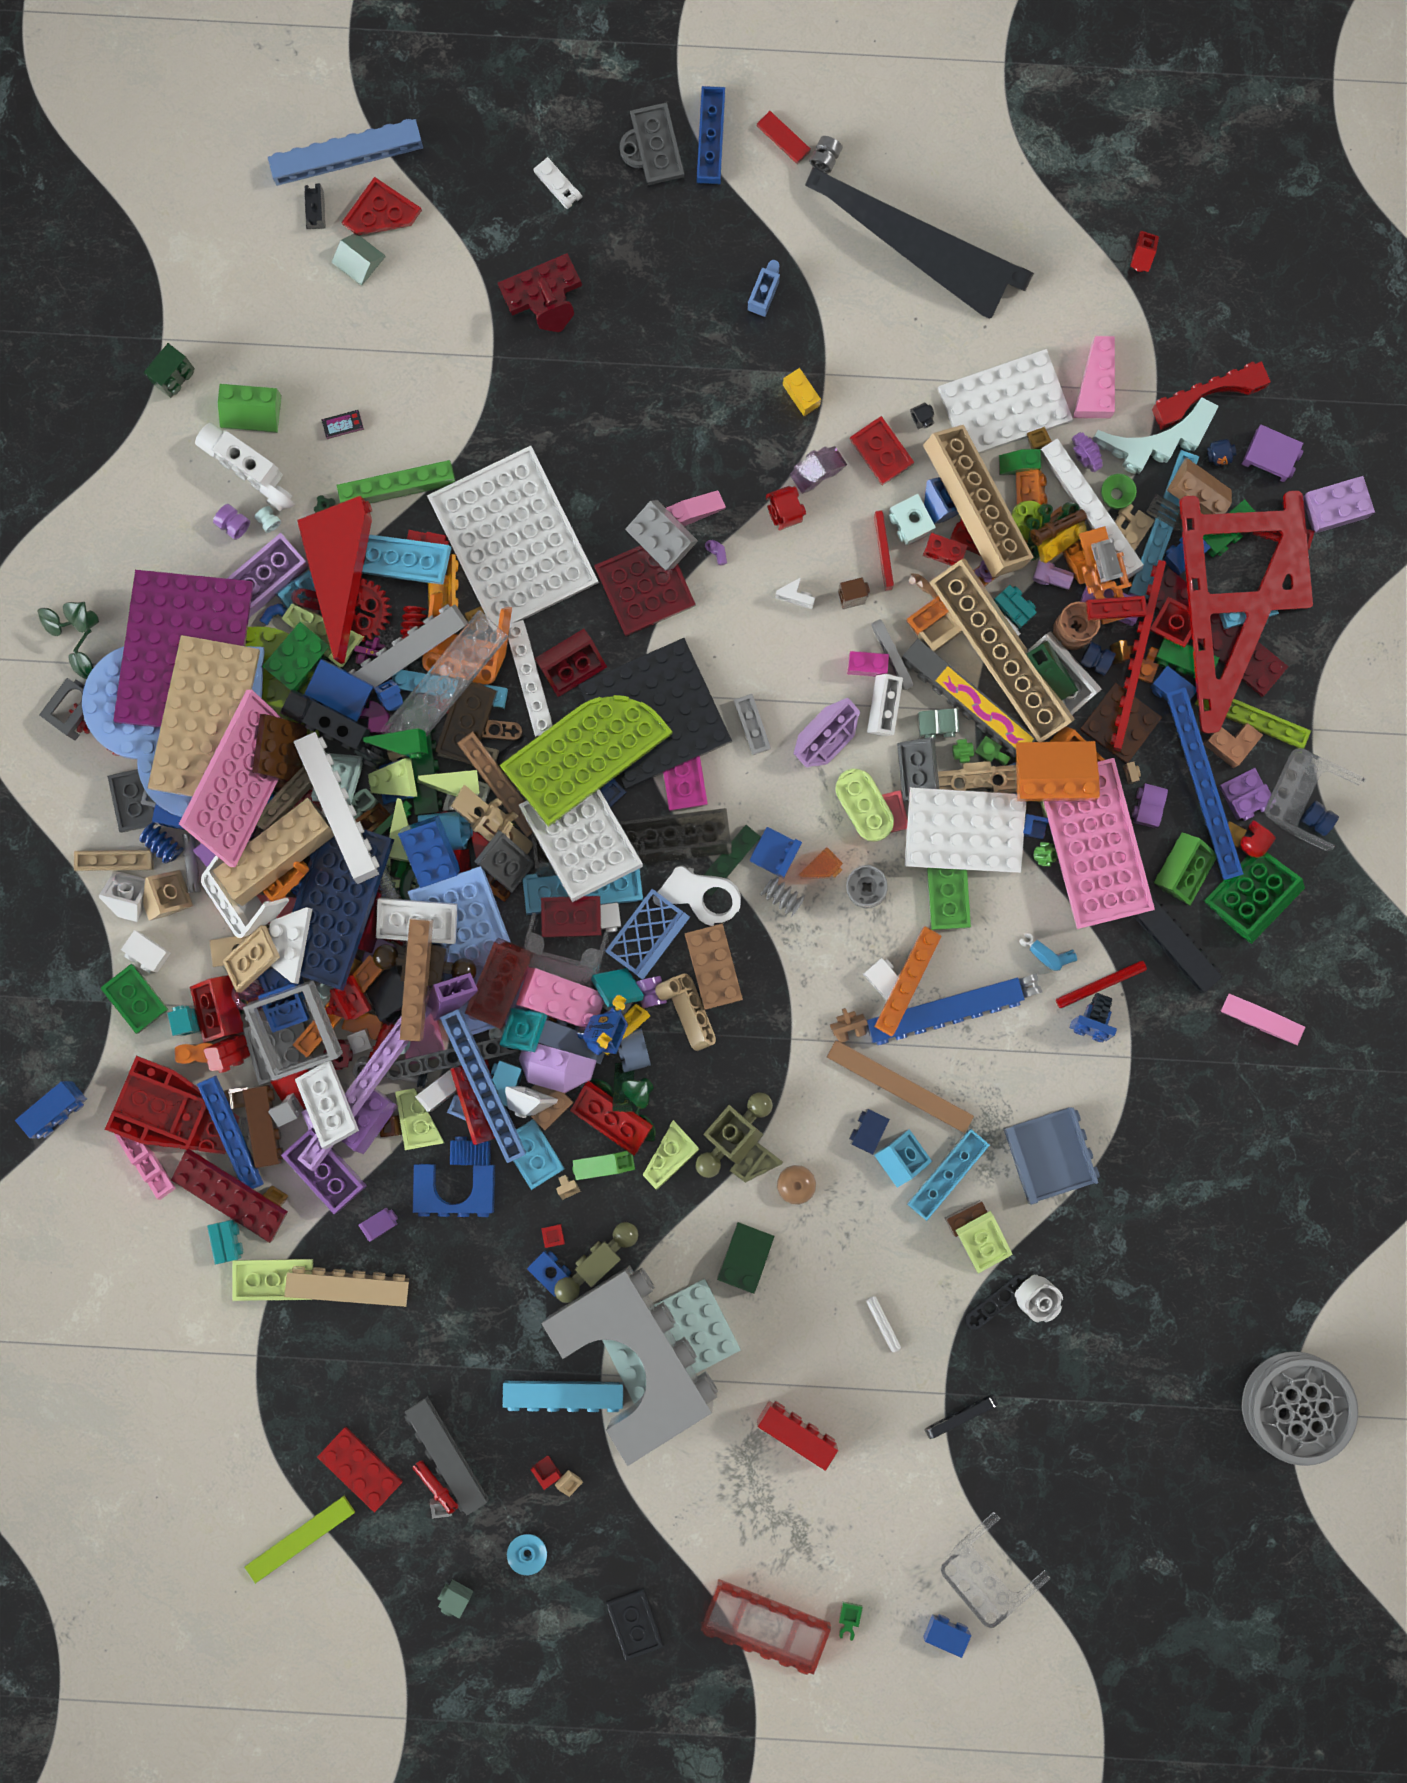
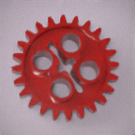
[351,579,392,642]

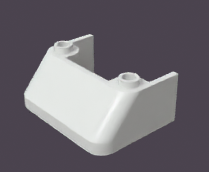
[201,841,289,938]

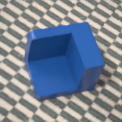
[1023,814,1049,839]

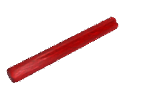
[1056,961,1147,1008]

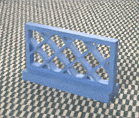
[605,889,690,980]

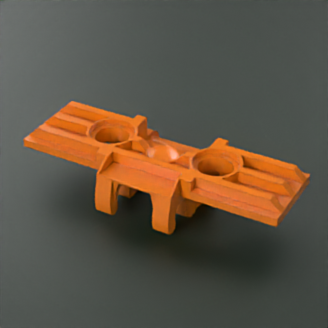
[1079,526,1132,625]

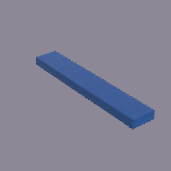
[197,1076,264,1189]

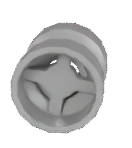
[1019,973,1042,998]

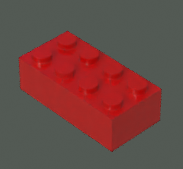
[757,1400,839,1471]

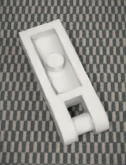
[533,157,582,209]

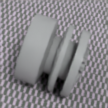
[846,865,888,908]

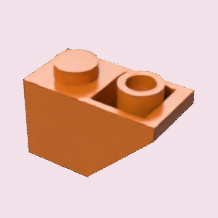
[1062,540,1086,584]

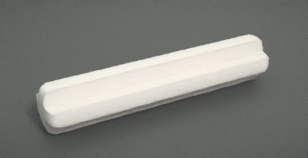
[866,1296,901,1352]

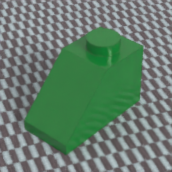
[999,449,1041,475]

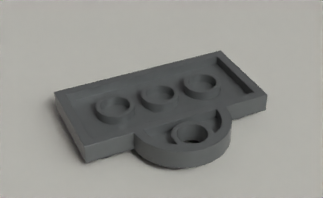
[620,102,684,186]

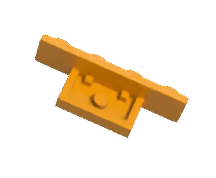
[428,554,458,614]

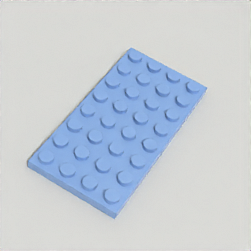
[408,866,535,1035]

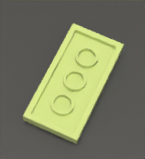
[232,1259,313,1301]

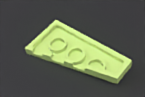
[281,603,364,667]

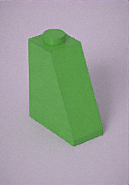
[572,1151,635,1180]

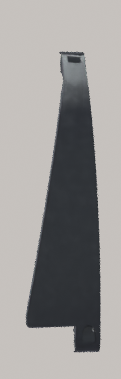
[805,167,1034,319]

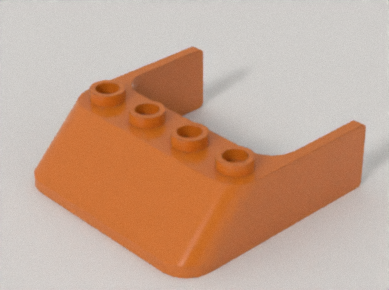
[422,592,512,685]

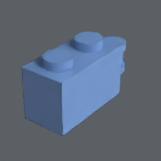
[748,260,780,317]

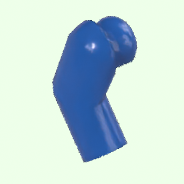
[259,603,287,625]

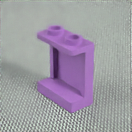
[1241,425,1303,482]

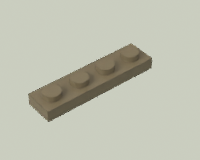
[256,766,313,831]

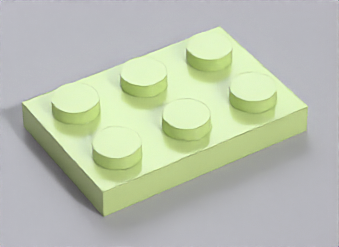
[956,1211,1013,1274]

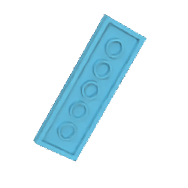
[362,535,451,585]
[523,868,643,915]

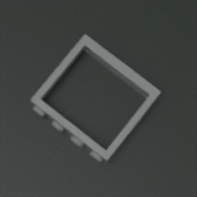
[243,980,343,1081]

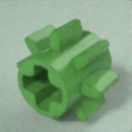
[952,739,974,763]
[1034,842,1058,866]

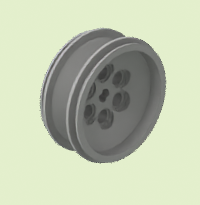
[1242,1351,1358,1466]

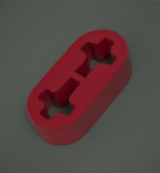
[291,588,321,610]

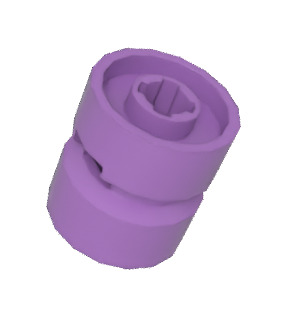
[213,504,250,540]
[636,976,667,1008]

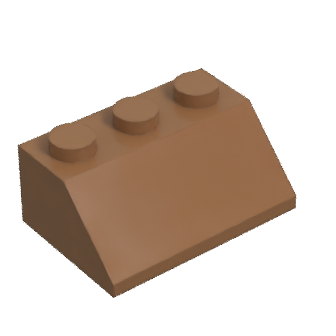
[1167,458,1232,515]

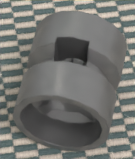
[809,136,843,173]

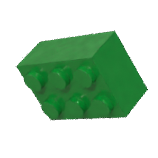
[262,622,332,692]

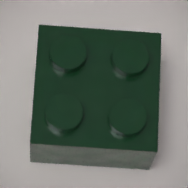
[143,343,195,398]

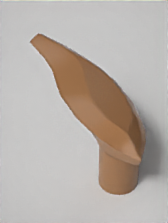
[909,573,937,599]

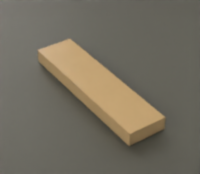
[74,850,154,871]

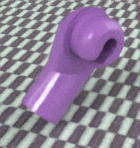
[705,540,727,565]

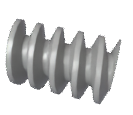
[760,877,804,918]

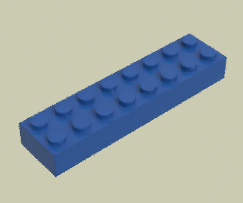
[697,86,725,184]

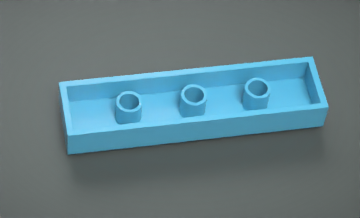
[907,1129,990,1221]

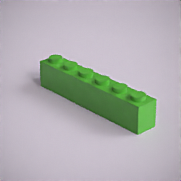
[336,460,456,503]

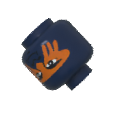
[1207,439,1236,466]

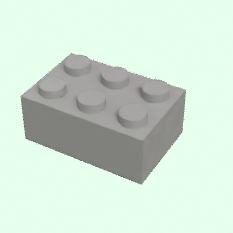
[625,500,698,570]

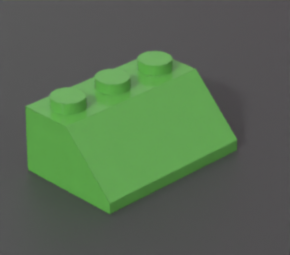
[218,384,282,433]
[1154,832,1216,905]

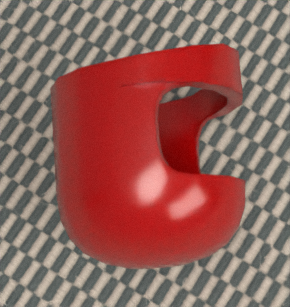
[1240,820,1276,858]

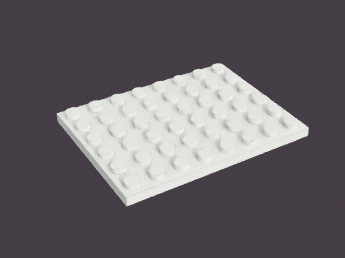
[427,446,599,633]

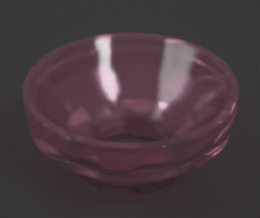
[231,982,265,1011]

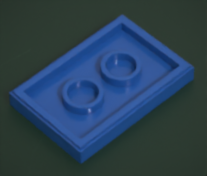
[304,659,374,721]

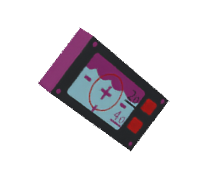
[321,410,364,439]

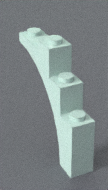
[1092,397,1218,474]

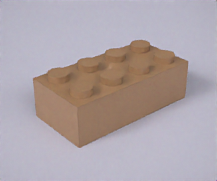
[685,923,743,1010]

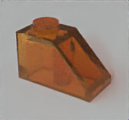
[798,847,843,879]

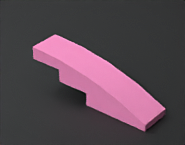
[1221,994,1305,1046]
[114,1133,176,1200]

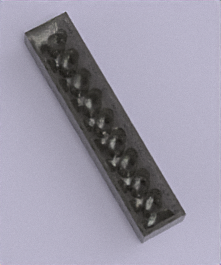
[532,808,732,877]

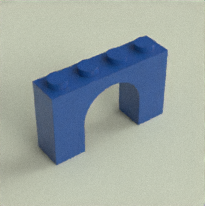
[413,1164,495,1217]

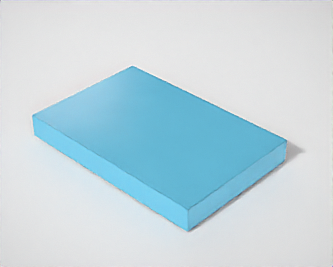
[513,1119,565,1190]

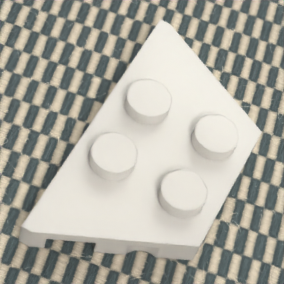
[269,908,312,984]

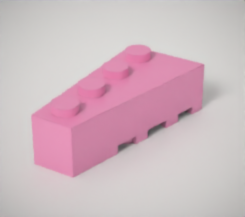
[1073,336,1115,418]

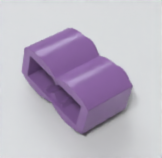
[1131,783,1168,828]

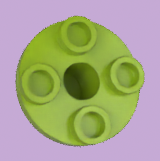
[1011,501,1046,540]

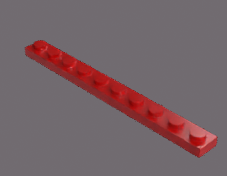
[1110,560,1166,752]

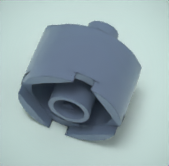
[618,1028,651,1073]

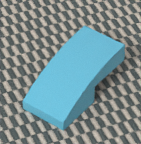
[275,570,316,609]

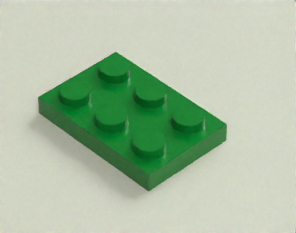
[100,964,169,1034]

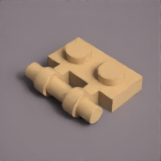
[1115,504,1155,551]

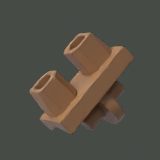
[830,1008,868,1043]

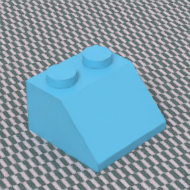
[491,1061,524,1107]
[874,1129,932,1188]

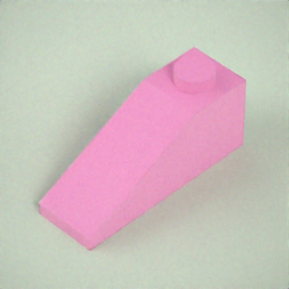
[666,490,726,527]

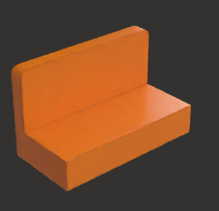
[342,1013,383,1040]

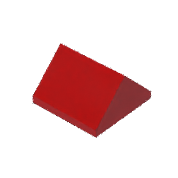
[1150,597,1192,648]

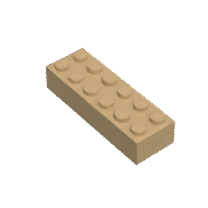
[213,798,334,906]
[284,1266,409,1307]

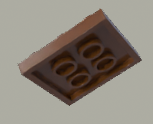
[1080,683,1162,764]
[252,714,307,781]

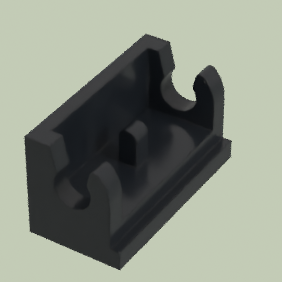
[304,183,326,229]

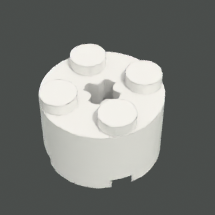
[1015,1275,1063,1322]

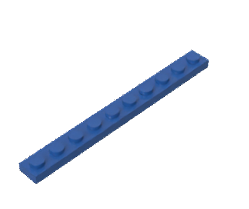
[1166,687,1243,880]

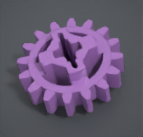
[1072,432,1103,473]

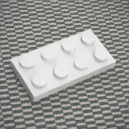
[376,898,458,944]
[295,1061,359,1150]

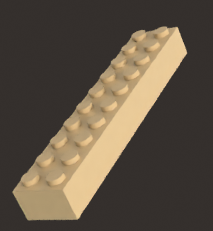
[929,558,1075,742]

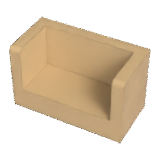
[917,612,963,652]

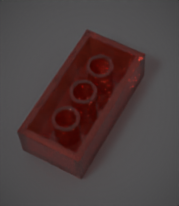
[465,937,535,1029]

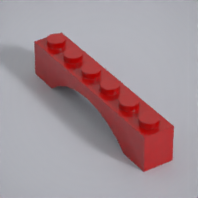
[1152,361,1271,430]

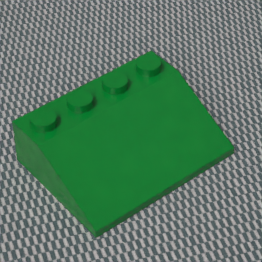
[1204,852,1305,944]

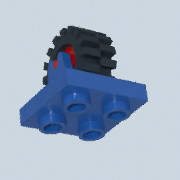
[1069,993,1117,1043]

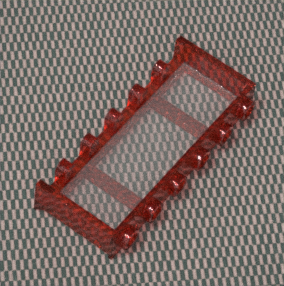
[701,1579,831,1675]

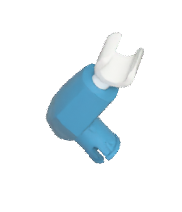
[1019,933,1077,971]

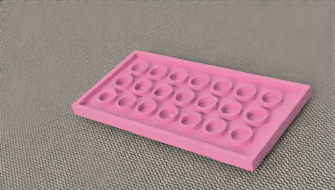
[179,690,283,867]
[1043,758,1155,929]

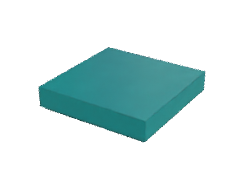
[591,968,644,1007]
[499,1008,547,1053]

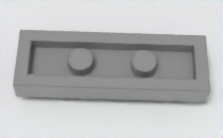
[734,694,771,756]

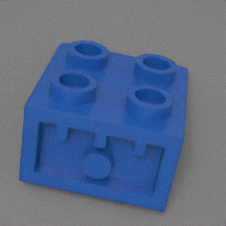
[750,827,802,879]

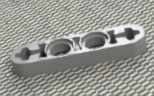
[871,619,913,690]

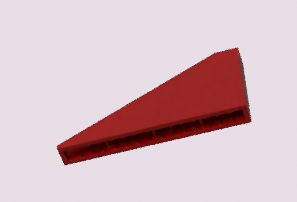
[297,496,372,664]

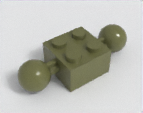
[696,1092,773,1178]
[554,1222,638,1303]

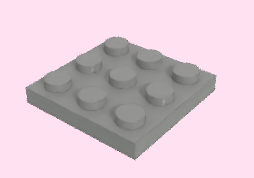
[243,1021,316,1085]

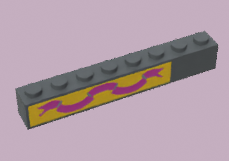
[901,639,1036,758]

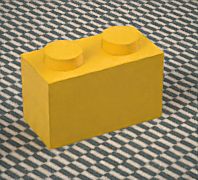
[783,368,821,416]

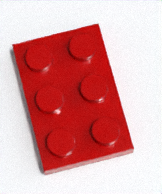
[850,416,914,486]

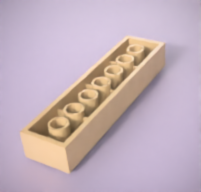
[923,425,1034,578]

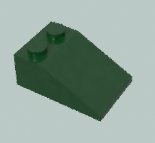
[717,1222,775,1294]

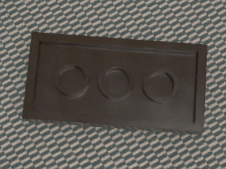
[435,677,498,765]

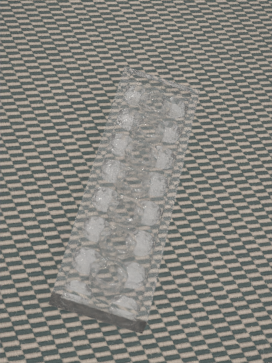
[380,610,509,737]

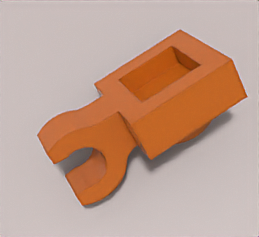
[1138,647,1158,684]

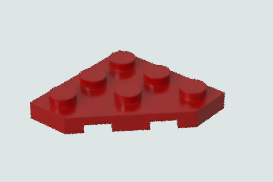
[342,177,422,235]

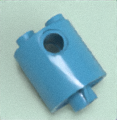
[418,811,473,851]

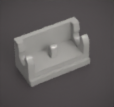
[1091,538,1123,583]

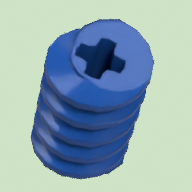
[139,822,184,864]

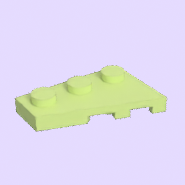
[368,758,417,797]
[395,1088,445,1150]
[643,1120,700,1190]

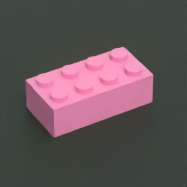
[516,967,604,1027]

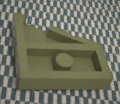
[729,1142,783,1183]

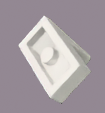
[775,578,815,609]

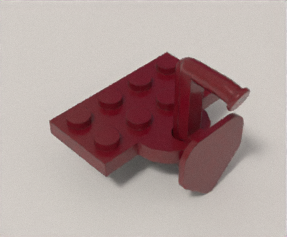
[497,253,582,332]

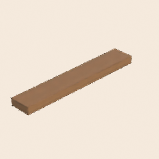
[457,731,533,837]

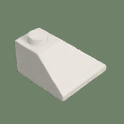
[99,870,145,922]
[505,1086,558,1118]

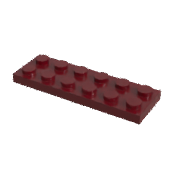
[171,1148,288,1243]

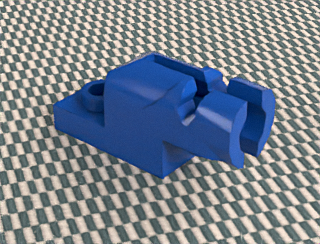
[374,679,403,711]

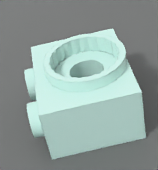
[888,494,936,546]

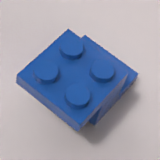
[258,968,310,1033]

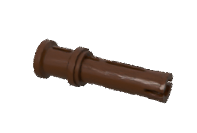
[1030,509,1087,546]

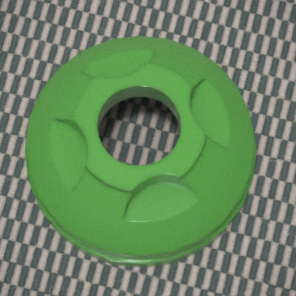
[1101,474,1137,509]

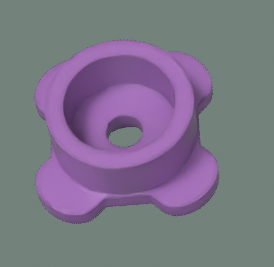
[975,560,992,583]

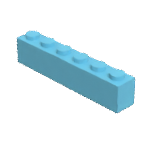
[503,1380,624,1412]

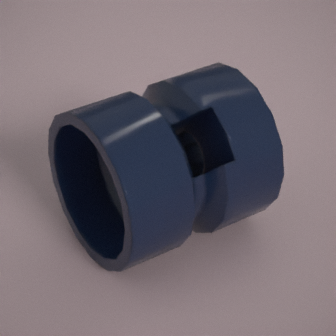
[1080,641,1116,676]
[1301,801,1339,836]

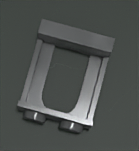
[39,678,85,741]

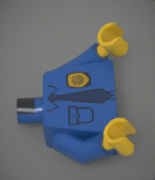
[577,995,628,1055]

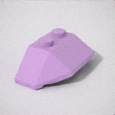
[794,698,860,768]
[519,1044,596,1093]

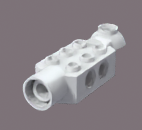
[195,423,295,512]

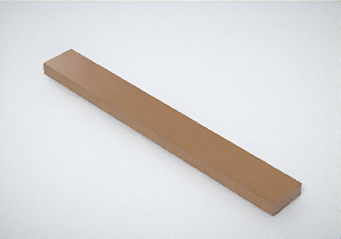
[827,1040,974,1133]

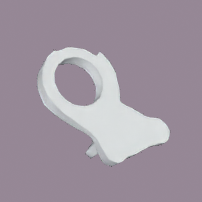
[653,865,741,926]

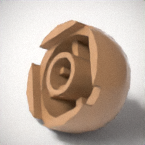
[777,1165,816,1205]

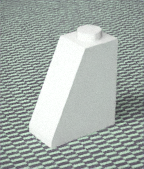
[415,1066,457,1112]

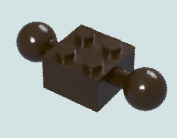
[373,941,477,986]

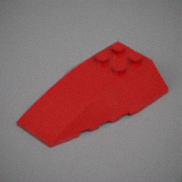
[104,1055,241,1154]

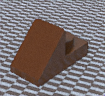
[355,803,391,832]

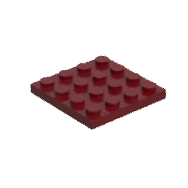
[594,545,696,637]

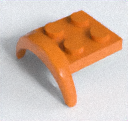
[263,860,309,902]

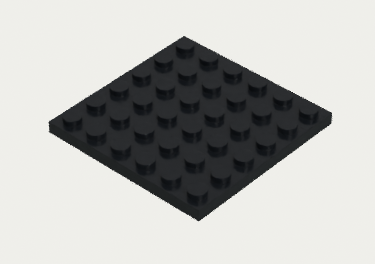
[579,638,732,790]

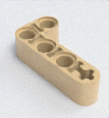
[655,974,716,1051]

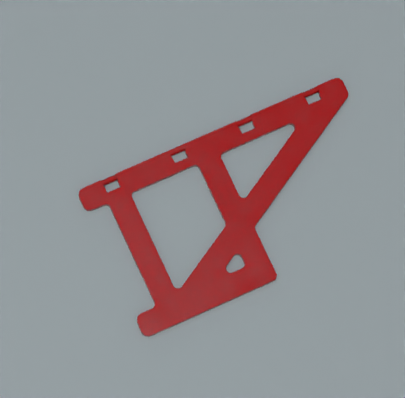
[1179,491,1313,734]

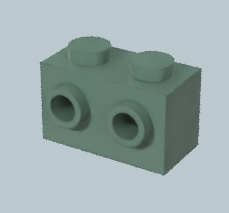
[438,1579,473,1619]

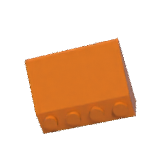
[1016,741,1100,801]

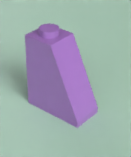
[427,973,478,1021]

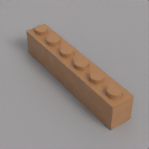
[400,918,433,1041]

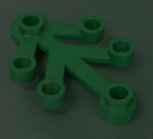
[1026,502,1080,561]

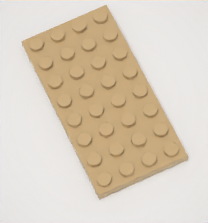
[148,635,260,797]

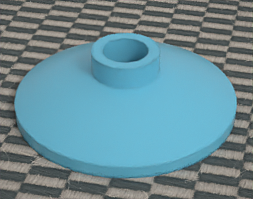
[507,1534,547,1575]

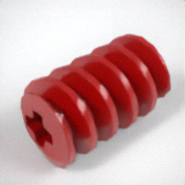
[400,606,427,639]

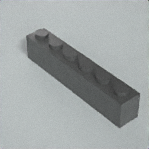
[404,1396,489,1516]

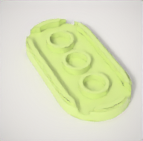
[835,769,894,842]

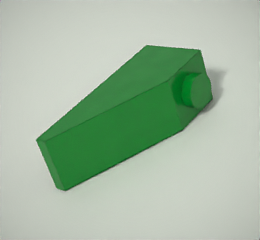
[363,728,428,759]

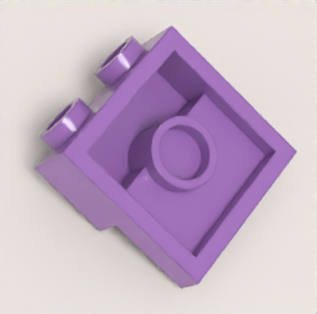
[1219,768,1275,821]

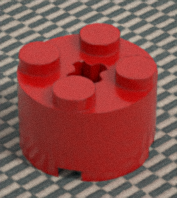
[766,486,806,530]

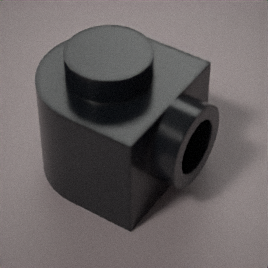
[910,402,934,429]

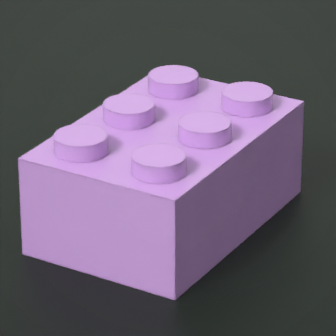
[1303,476,1375,534]

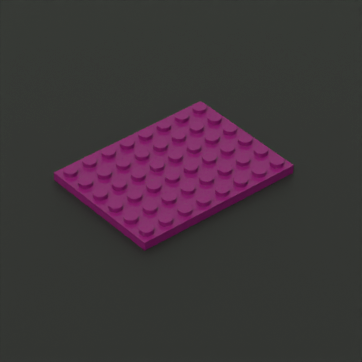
[113,569,254,728]

